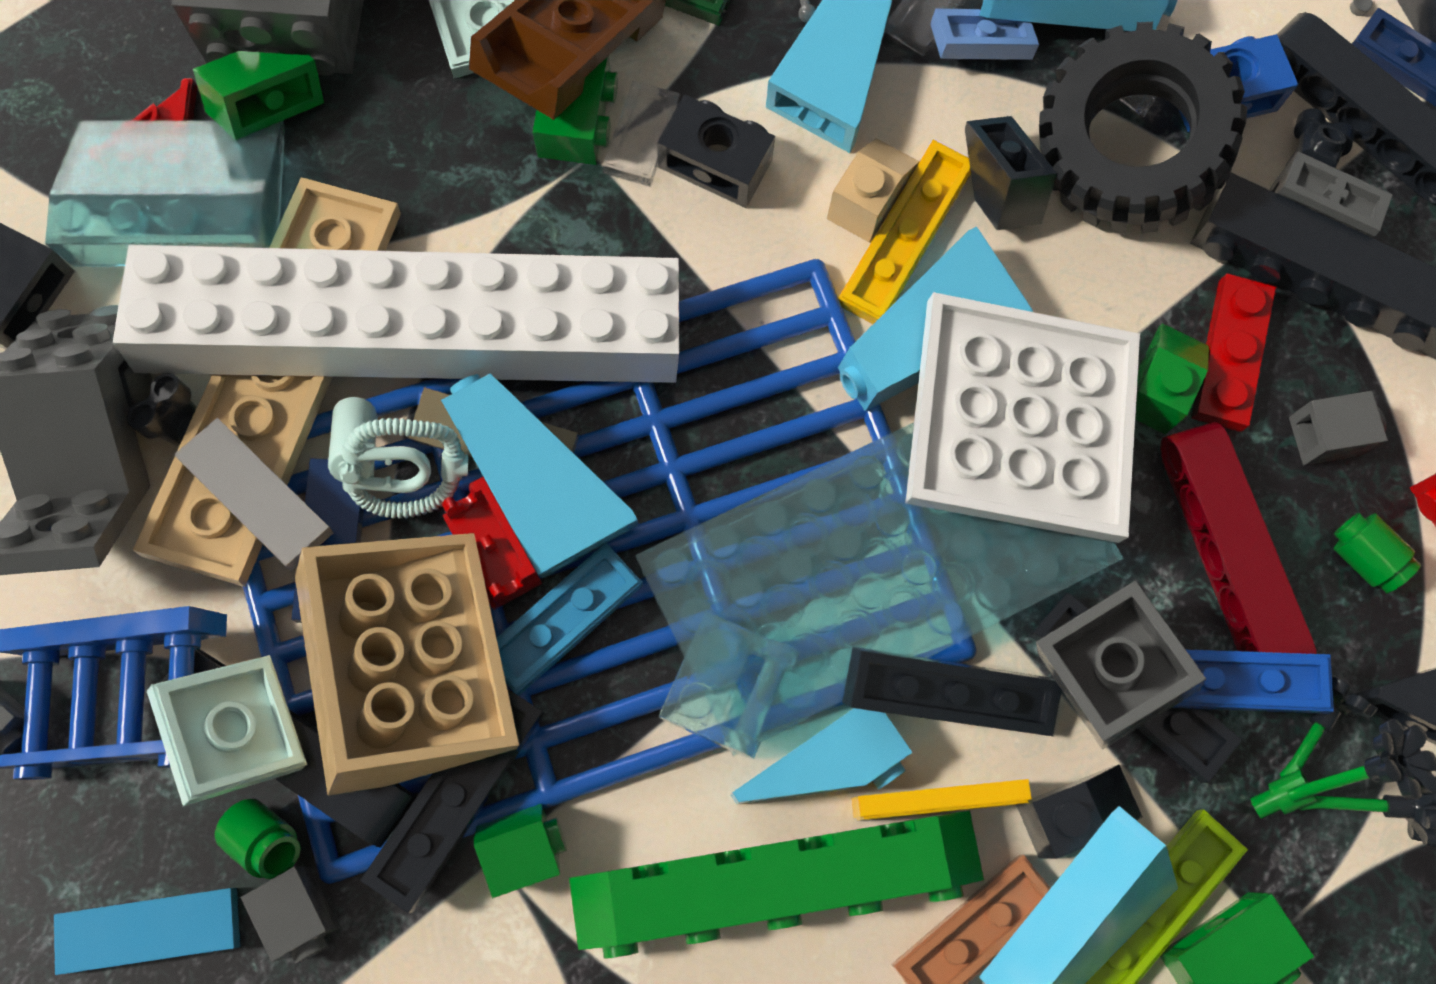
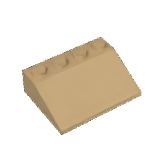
[295,533,519,796]

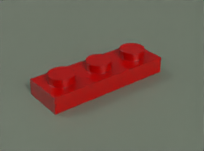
[1191,273,1276,432]

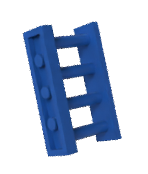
[0,606,227,780]

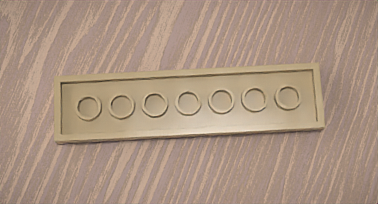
[133,177,401,587]

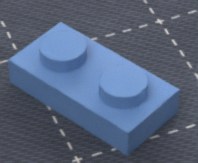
[930,8,1039,60]

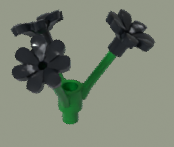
[1250,677,1436,847]

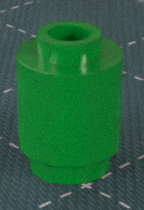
[1333,513,1421,593]
[215,799,300,880]

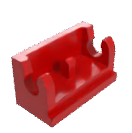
[442,476,542,610]

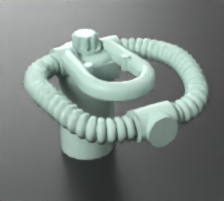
[328,397,468,519]

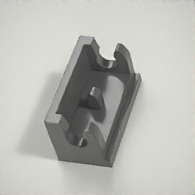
[1270,151,1393,238]

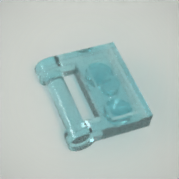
[659,611,799,759]

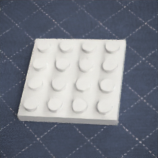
[905,292,1140,543]

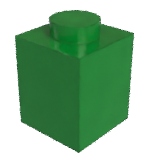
[474,804,567,899]

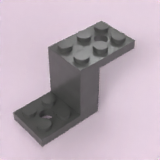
[171,0,364,76]
[0,305,150,575]

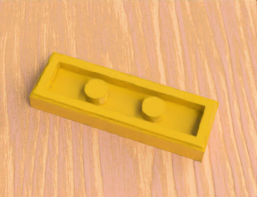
[851,779,1032,821]

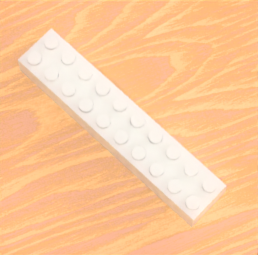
[113,245,679,383]

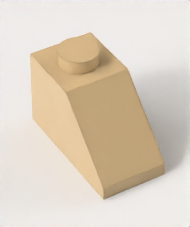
[827,138,919,243]

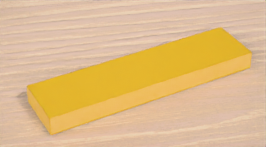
[838,140,971,324]

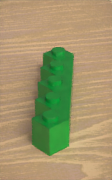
[569,810,984,959]

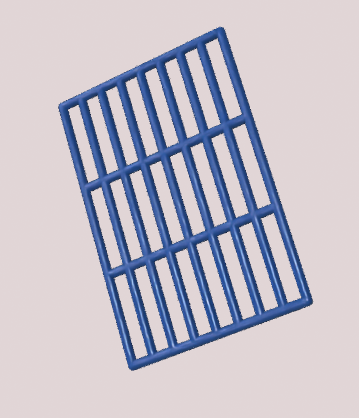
[243,259,977,884]

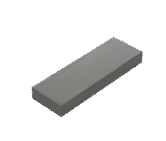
[174,418,333,571]

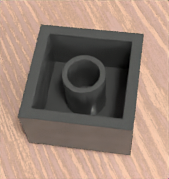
[1036,581,1206,750]

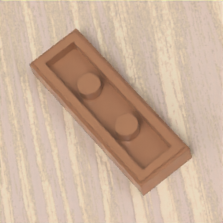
[891,855,1051,984]

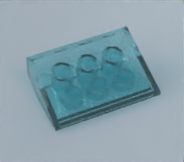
[45,121,285,267]

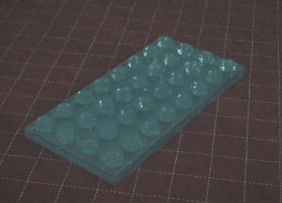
[635,422,1124,757]

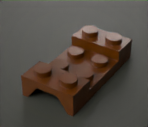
[469,0,666,120]

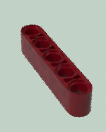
[1160,422,1317,654]

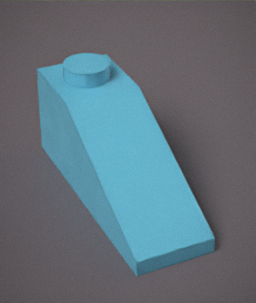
[731,708,913,804]

